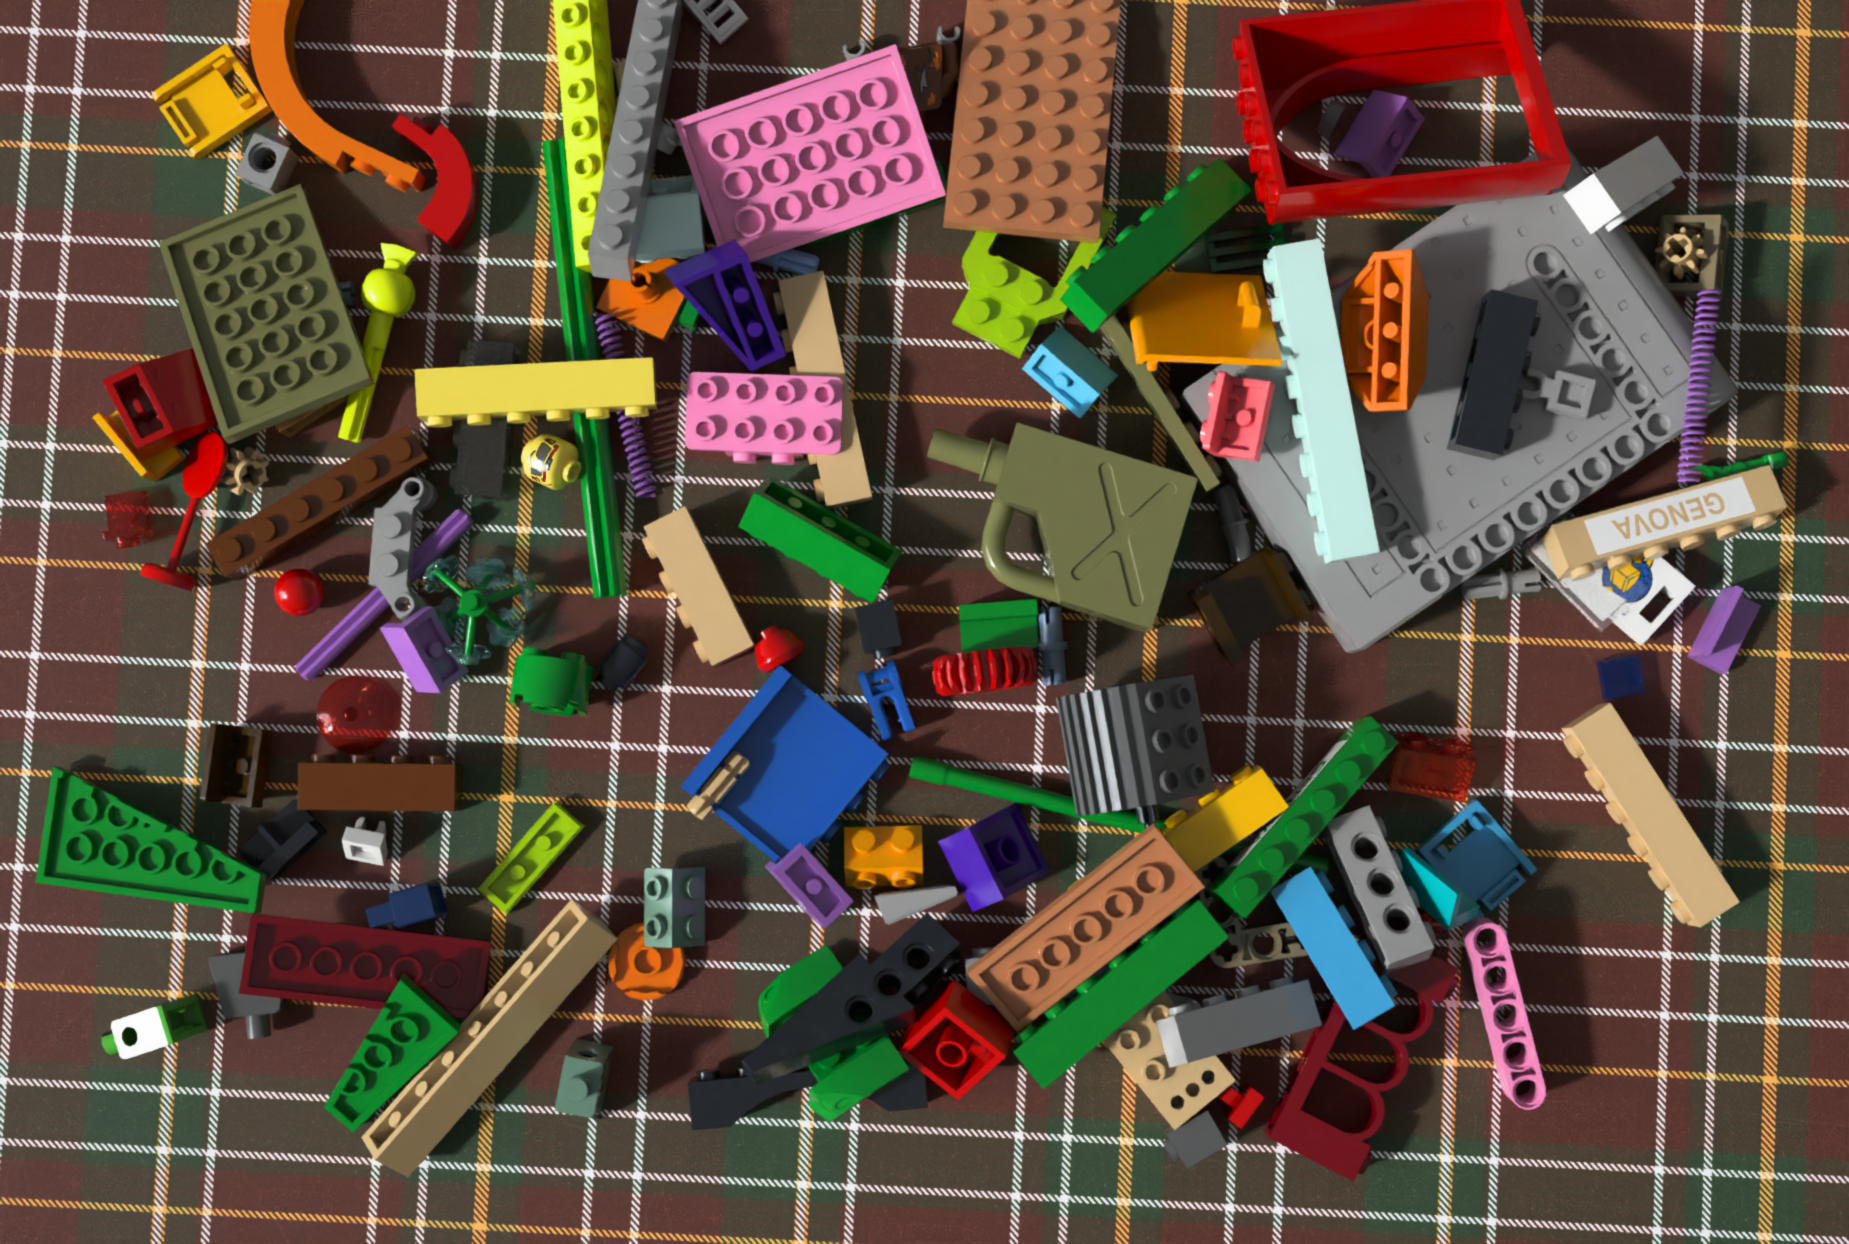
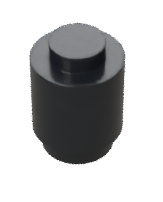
[595,633,651,692]

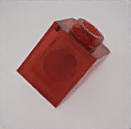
[102,491,153,548]

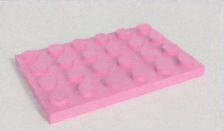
[674,44,946,263]

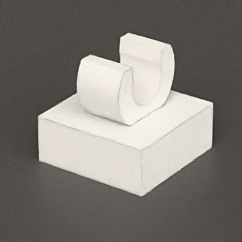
[342,817,388,866]

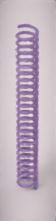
[1677,289,1722,482]
[593,312,656,498]

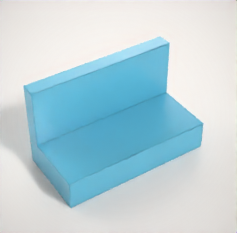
[1022,325,1118,419]

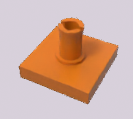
[596,258,687,342]

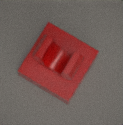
[1218,1083,1265,1129]

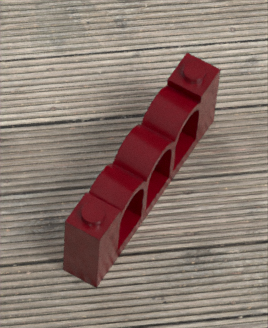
[1263,929,1459,1181]

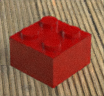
[898,980,1015,1100]

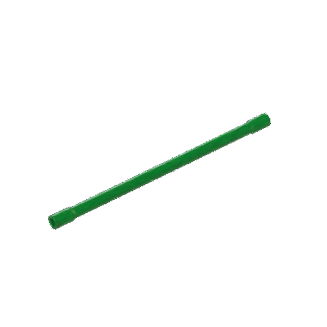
[908,755,1329,876]

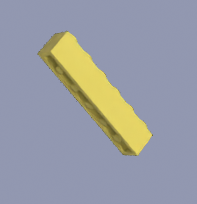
[415,357,657,427]

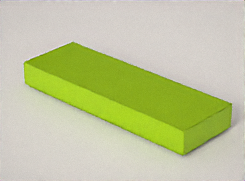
[478,801,586,915]

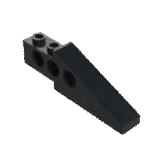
[742,913,961,1086]

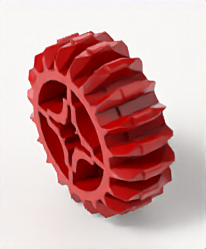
[932,646,1038,696]

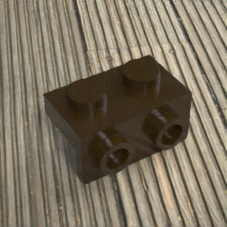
[200,723,273,808]

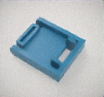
[1415,799,1537,917]

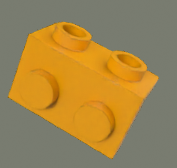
[844,825,923,890]

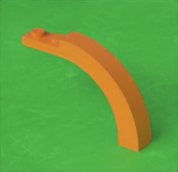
[249,0,426,192]

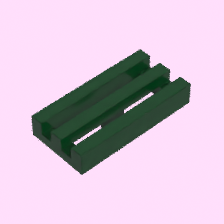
[1204,223,1285,274]

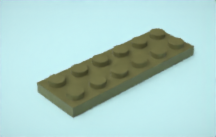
[1100,311,1222,495]

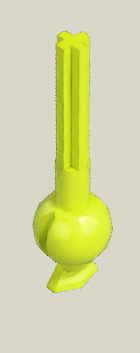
[338,243,419,443]

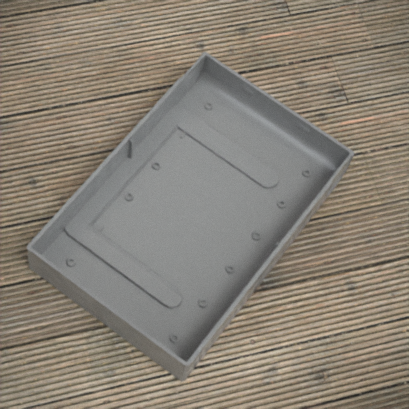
[1177,143,1738,653]

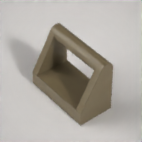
[1655,215,1729,299]

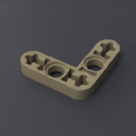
[1195,856,1308,968]

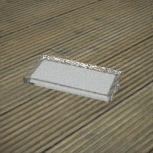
[1520,510,1648,632]

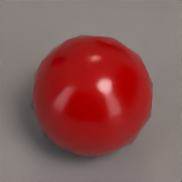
[273,569,325,616]

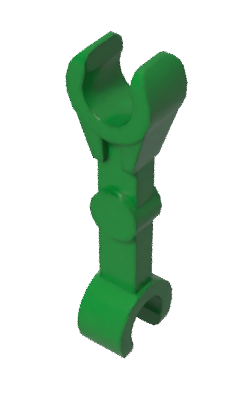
[1688,451,1789,482]

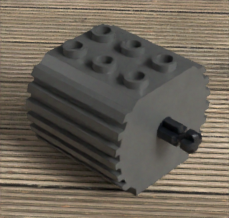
[1056,675,1215,832]

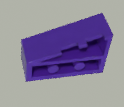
[663,239,786,371]

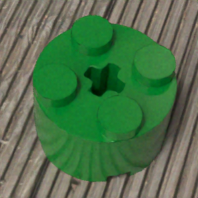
[509,647,594,717]

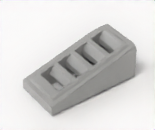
[874,884,958,925]

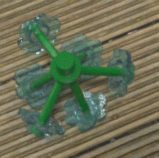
[422,555,536,665]

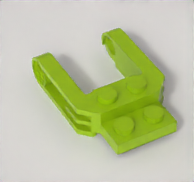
[952,206,1117,359]

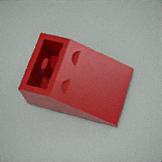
[102,348,218,460]

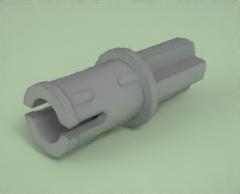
[1460,567,1541,600]

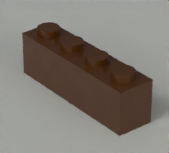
[297,755,463,811]

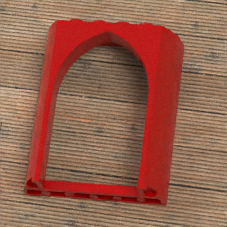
[1232,0,1572,225]

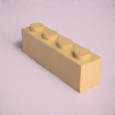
[642,506,755,668]

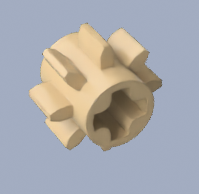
[1655,227,1708,279]
[220,446,269,496]

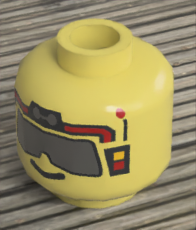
[521,433,581,490]

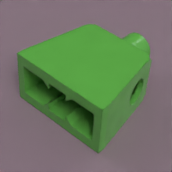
[102,994,208,1060]

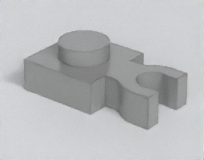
[1522,368,1596,421]

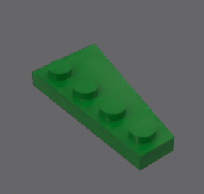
[324,974,462,1133]

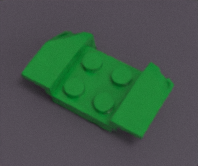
[758,945,910,1122]

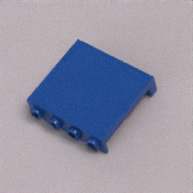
[680,665,890,863]

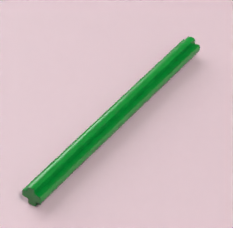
[542,138,628,600]

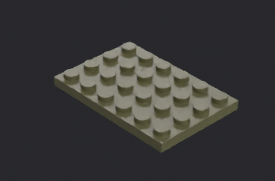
[158,184,375,444]

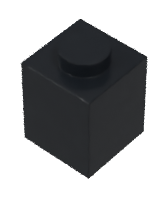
[854,599,903,660]

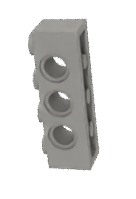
[1322,805,1436,974]

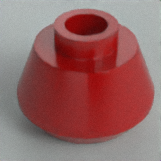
[754,624,805,673]

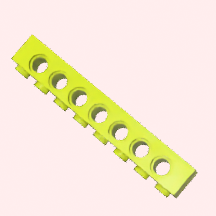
[553,0,616,274]

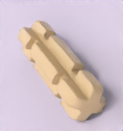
[687,751,750,820]

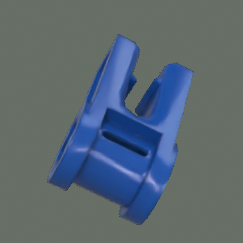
[857,660,916,741]

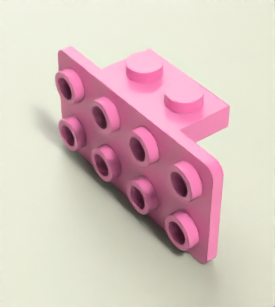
[685,372,843,465]

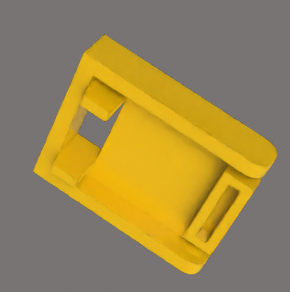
[152,43,273,160]

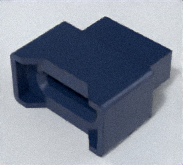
[365,882,449,928]

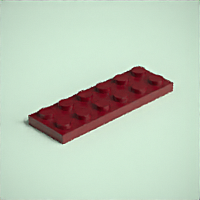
[239,913,491,1019]

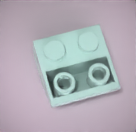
[636,175,705,263]

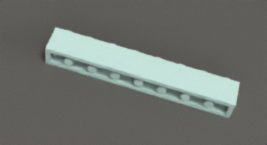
[1263,238,1380,564]

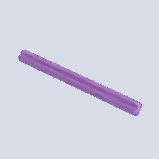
[295,508,474,681]

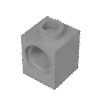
[235,133,299,195]

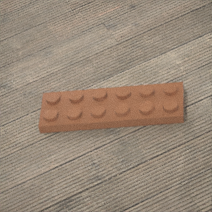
[967,823,1205,1033]

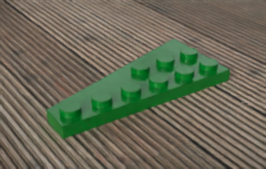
[35,766,267,913]

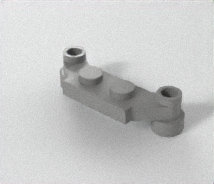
[368,477,438,622]

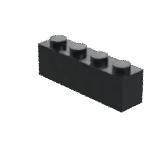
[1447,289,1541,460]

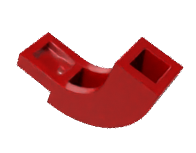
[391,113,479,250]

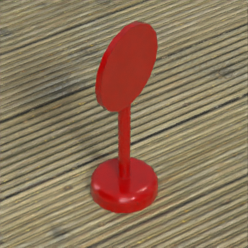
[140,432,228,592]

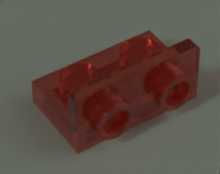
[1387,731,1476,803]

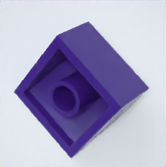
[938,802,1051,912]

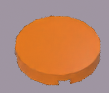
[607,922,686,1001]

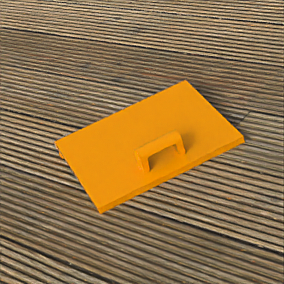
[1127,272,1282,372]

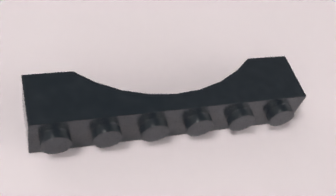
[688,1056,928,1130]

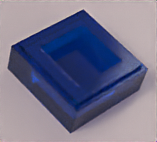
[1597,655,1645,699]

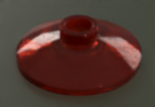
[317,676,395,753]

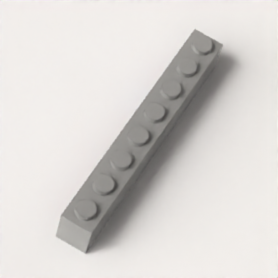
[588,0,683,281]

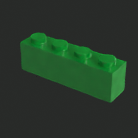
[738,475,903,603]

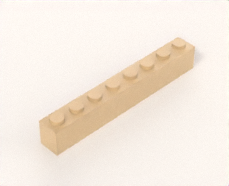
[361,899,617,1177]

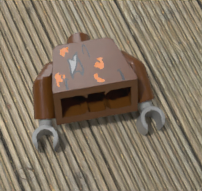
[843,26,960,133]

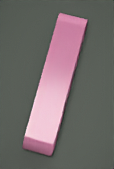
[1462,916,1546,1110]

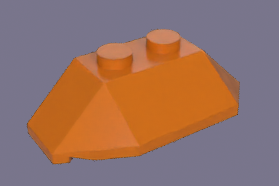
[1340,249,1429,412]

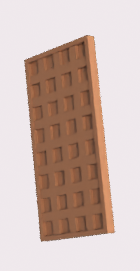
[943,0,1121,243]

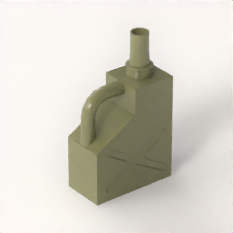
[927,423,1198,633]

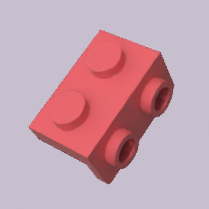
[1200,371,1275,462]

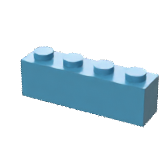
[1270,867,1398,1030]

